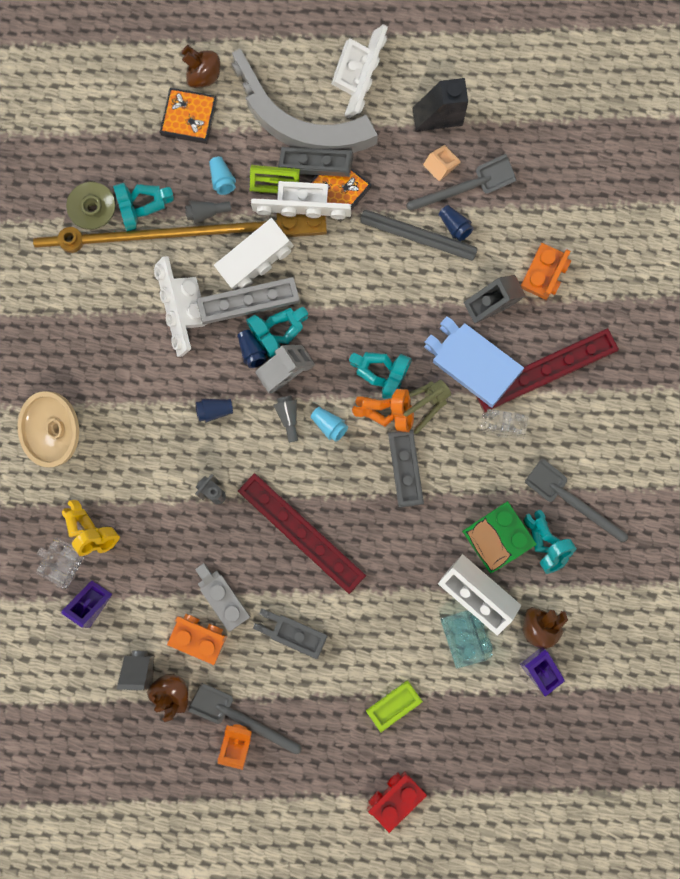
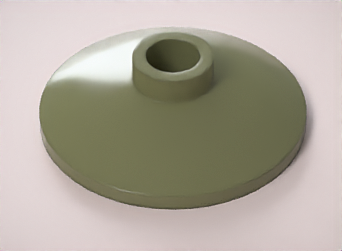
[66,182,116,230]

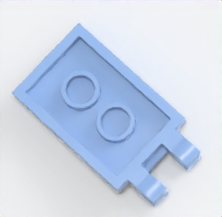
[424,316,524,408]

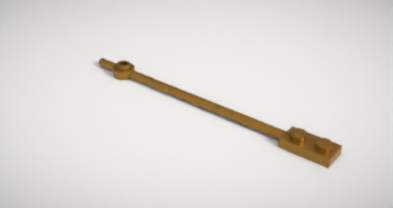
[33,213,327,253]

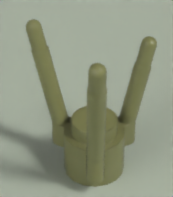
[403,380,451,434]

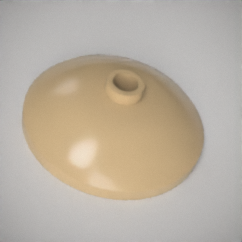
[18,391,79,467]

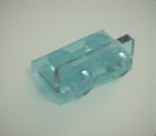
[440,610,493,669]

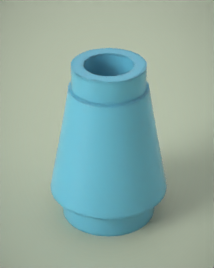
[209,157,236,195]
[310,407,348,442]

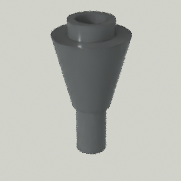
[185,200,231,225]
[273,396,298,443]

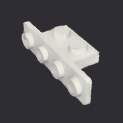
[331,24,388,118]
[251,181,351,219]
[154,256,207,357]

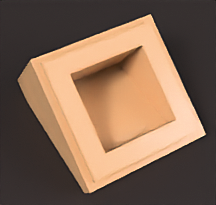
[423,145,461,181]

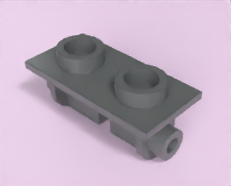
[195,474,226,504]

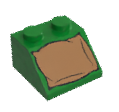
[462,501,537,574]

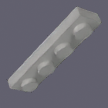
[197,277,300,325]

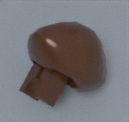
[181,44,221,88]
[523,607,568,649]
[147,674,189,722]

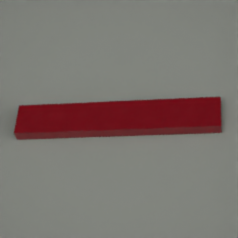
[475,328,619,413]
[237,473,366,594]

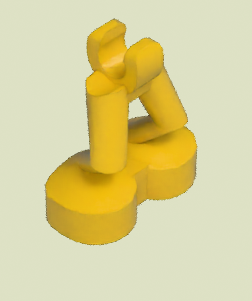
[62,500,120,556]

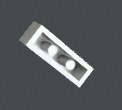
[214,218,294,290]
[438,554,522,636]

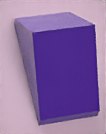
[61,580,112,628]
[520,649,565,697]

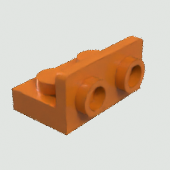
[521,243,572,300]
[167,613,227,665]

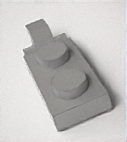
[195,563,251,632]

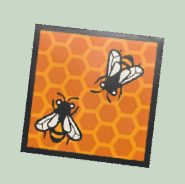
[160,88,218,144]
[310,168,372,223]

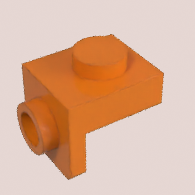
[218,724,252,770]

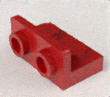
[367,771,427,833]

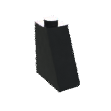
[412,78,468,132]

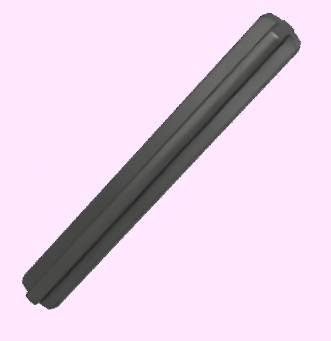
[360,210,477,261]

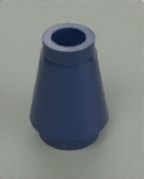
[438,205,474,241]
[237,330,267,368]
[195,399,233,423]

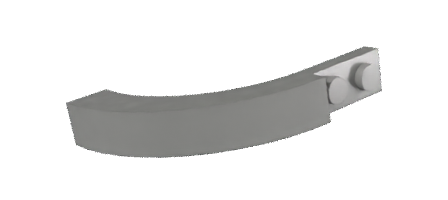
[231,48,378,153]

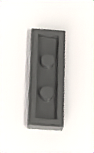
[278,147,354,177]
[388,430,424,508]

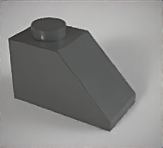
[464,275,526,324]
[117,650,154,691]

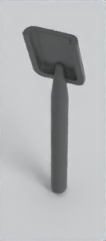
[406,154,517,211]
[525,459,628,542]
[188,683,302,754]

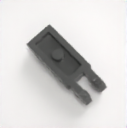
[253,608,328,660]

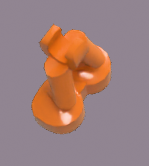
[352,389,414,432]

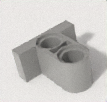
[255,345,315,394]

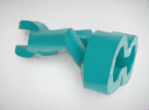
[113,183,174,231]
[246,307,308,359]
[349,352,412,400]
[524,510,577,574]

